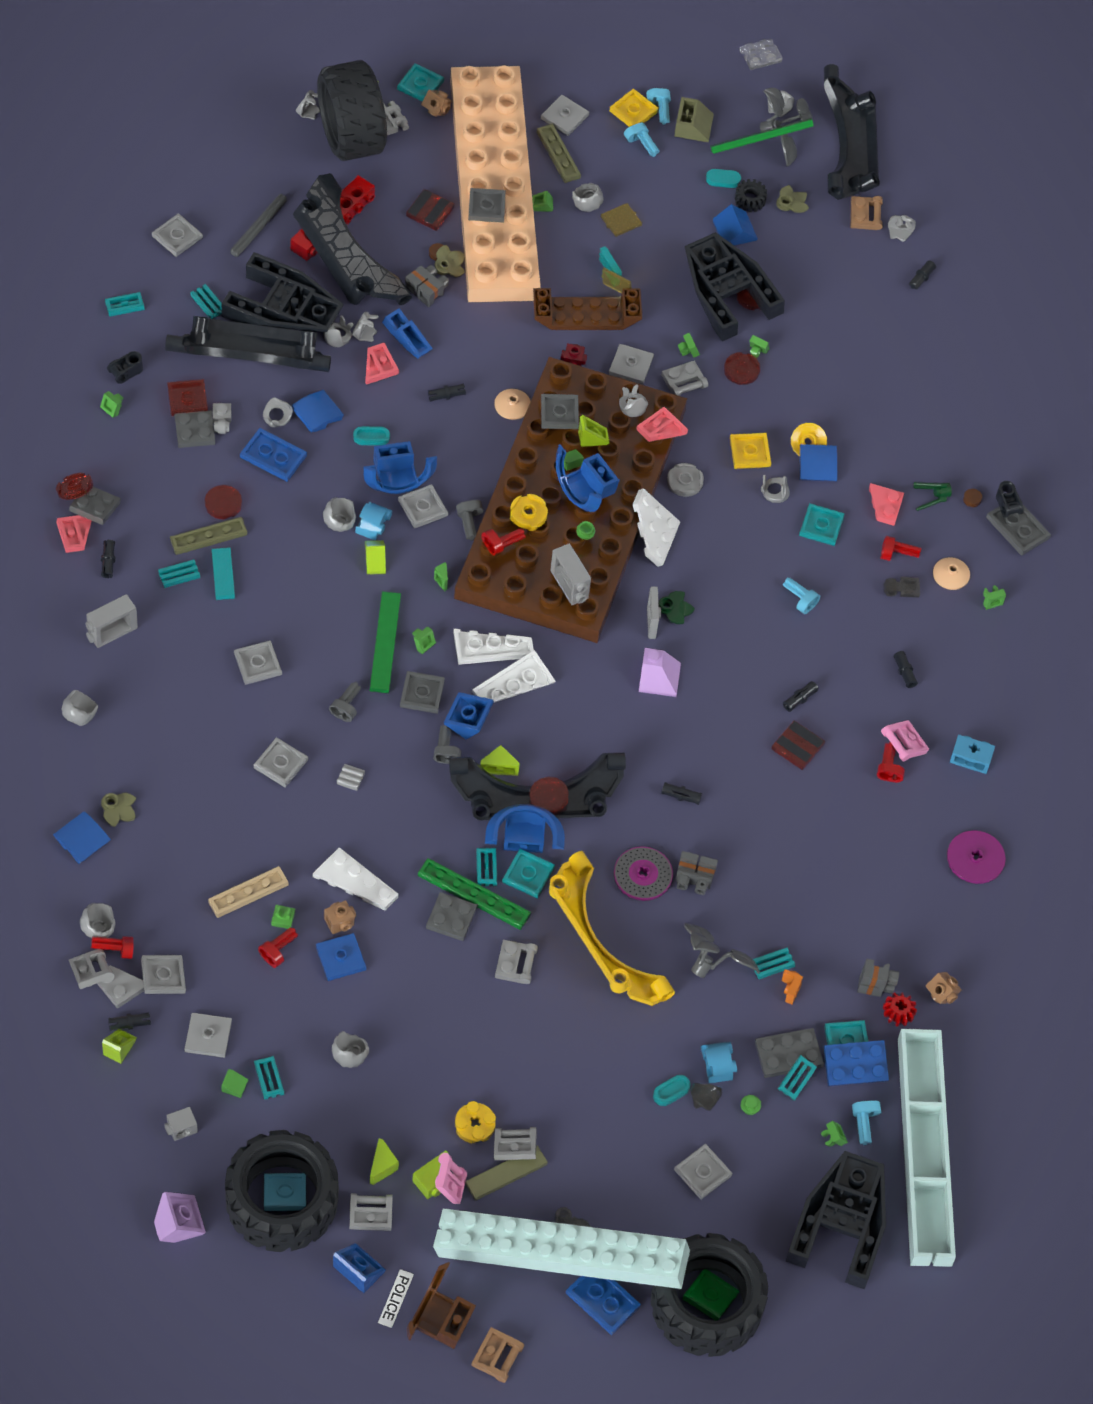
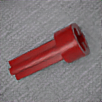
[482,529,526,555]
[880,536,921,561]
[877,742,905,783]
[258,927,298,968]
[91,936,134,959]

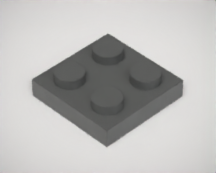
[468,188,506,223]
[541,394,579,429]
[175,410,215,448]
[69,484,121,525]
[400,671,445,714]
[426,892,477,941]

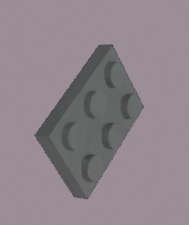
[986,505,1051,556]
[755,1028,824,1078]

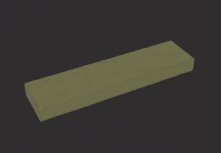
[537,124,581,183]
[170,517,247,555]
[465,1145,548,1201]

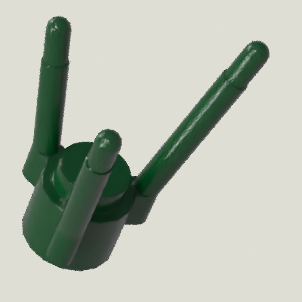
[913,482,952,511]

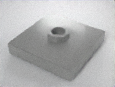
[541,95,589,136]
[152,213,203,257]
[609,344,654,385]
[398,484,448,529]
[647,587,661,639]
[234,640,282,685]
[254,737,308,788]
[141,955,186,994]
[185,1013,232,1058]
[674,1144,733,1200]

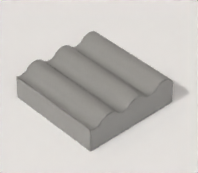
[337,764,365,791]

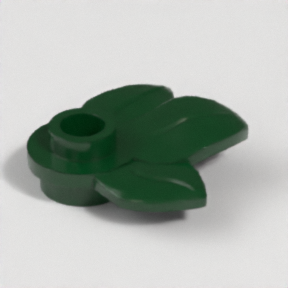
[658,591,695,624]

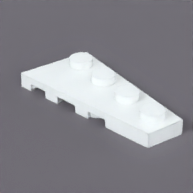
[453,629,534,665]
[472,650,556,703]
[313,848,398,911]

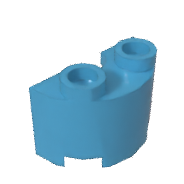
[355,502,393,540]
[701,1042,737,1083]

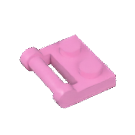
[881,720,929,762]
[435,1153,467,1204]

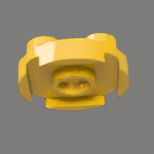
[510,494,548,531]
[455,1101,496,1143]

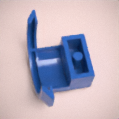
[363,441,437,494]
[556,444,619,512]
[485,804,565,853]

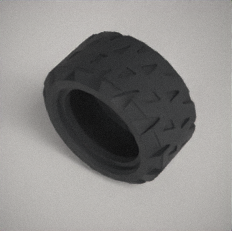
[317,60,387,161]
[225,1130,339,1252]
[651,1233,769,1357]

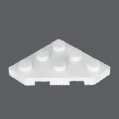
[633,489,680,567]

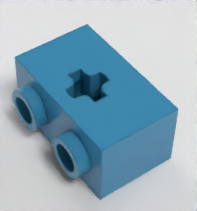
[950,734,995,774]

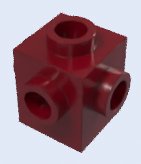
[560,343,587,366]

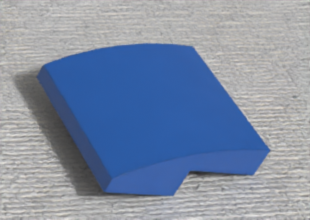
[291,390,344,433]
[799,444,837,482]
[53,811,111,864]

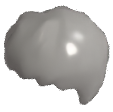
[572,183,604,212]
[323,497,356,532]
[61,690,98,726]
[80,903,116,939]
[332,1031,369,1068]

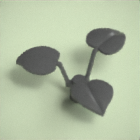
[760,87,812,167]
[684,923,760,978]

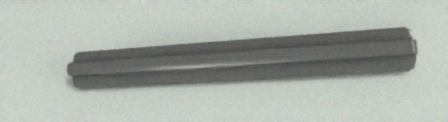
[230,194,287,257]

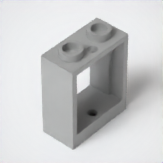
[550,543,591,605]
[85,594,138,648]

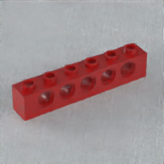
[291,175,375,261]

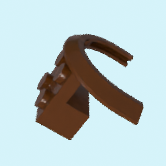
[407,1262,476,1349]

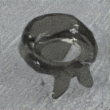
[691,1083,723,1111]

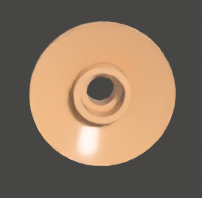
[495,389,531,420]
[933,557,970,590]

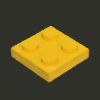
[609,88,658,127]
[730,433,771,469]

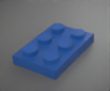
[240,428,307,482]
[823,1040,889,1086]
[566,1276,641,1336]

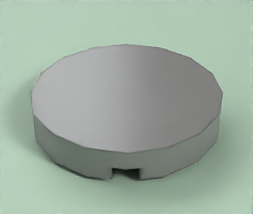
[667,463,704,497]

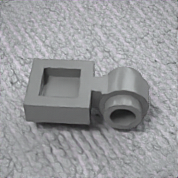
[213,403,231,434]

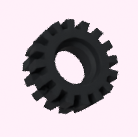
[735,179,767,212]

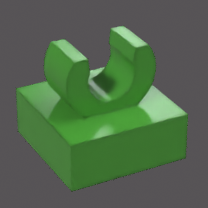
[678,333,700,358]
[749,335,769,358]
[100,391,124,418]
[983,585,1006,610]
[412,627,436,654]
[271,905,295,929]
[821,1121,848,1147]

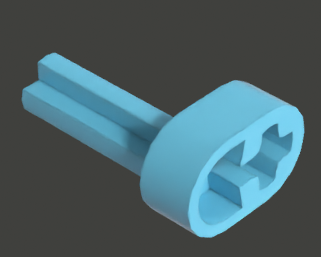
[646,88,671,125]
[624,122,660,157]
[783,578,820,614]
[852,1101,881,1145]

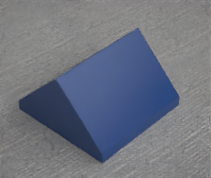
[713,204,758,245]
[444,692,494,740]
[333,1243,386,1293]

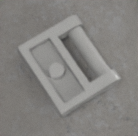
[661,360,708,396]
[495,940,538,984]
[69,949,114,989]
[494,1127,537,1160]
[349,1193,392,1231]

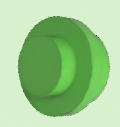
[576,521,595,540]
[741,1095,761,1115]

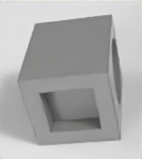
[164,1107,198,1141]

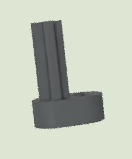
[456,500,483,541]
[329,682,361,722]
[433,725,461,764]

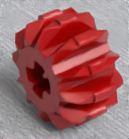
[883,992,917,1027]

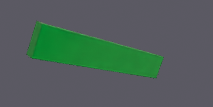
[710,118,814,153]
[370,591,401,693]
[418,858,531,930]

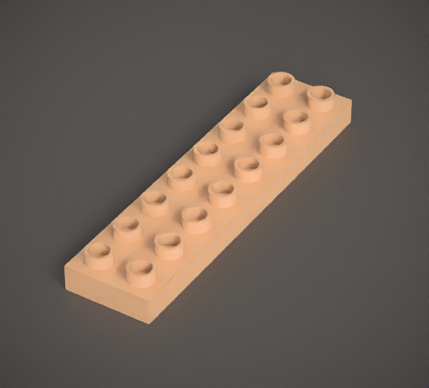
[450,65,540,302]

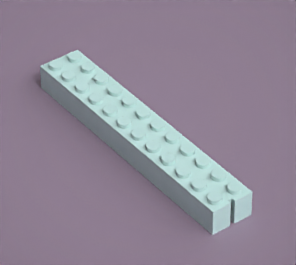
[898,1029,956,1267]
[433,1208,690,1289]

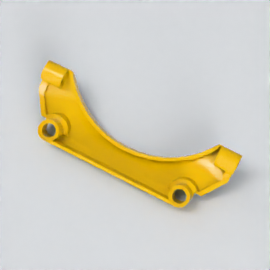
[549,851,675,1006]

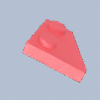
[365,343,399,385]
[637,407,688,442]
[869,483,904,526]
[56,515,92,553]

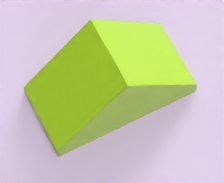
[578,415,609,447]
[365,540,386,574]
[480,745,519,776]
[102,1029,137,1064]
[370,1138,399,1185]

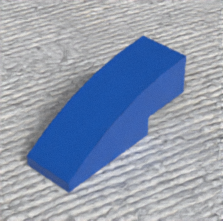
[382,308,433,359]

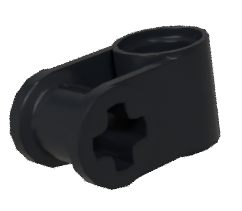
[107,351,143,384]
[996,481,1024,518]

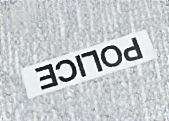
[378,1269,414,1328]

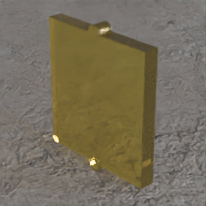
[601,203,642,237]
[601,267,631,293]

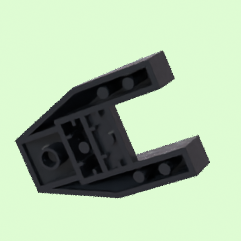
[685,232,785,342]
[221,252,343,332]
[785,1151,886,1289]

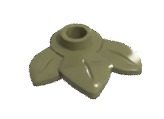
[776,185,809,213]
[434,245,465,277]
[101,793,136,827]

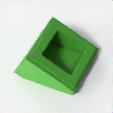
[532,191,553,212]
[564,449,584,471]
[434,562,448,591]
[222,1069,248,1098]

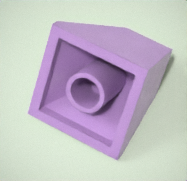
[639,648,681,697]
[154,1192,206,1243]

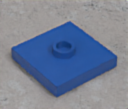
[316,933,366,981]

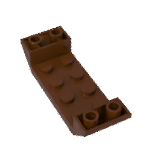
[533,288,642,330]

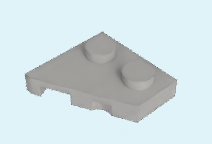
[97,965,144,1009]

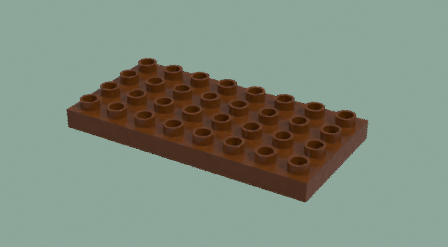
[454,357,688,643]

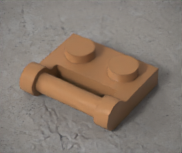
[850,196,883,230]
[471,1327,525,1383]

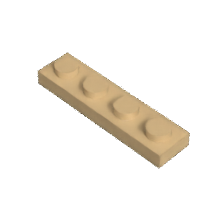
[208,866,288,918]

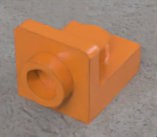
[782,969,803,1005]

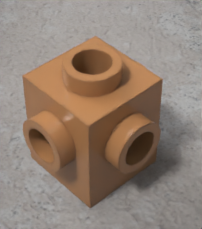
[421,90,452,117]
[324,900,356,934]
[926,972,962,1004]

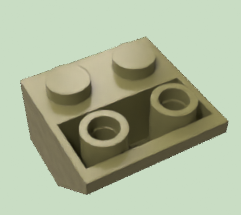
[674,97,714,142]

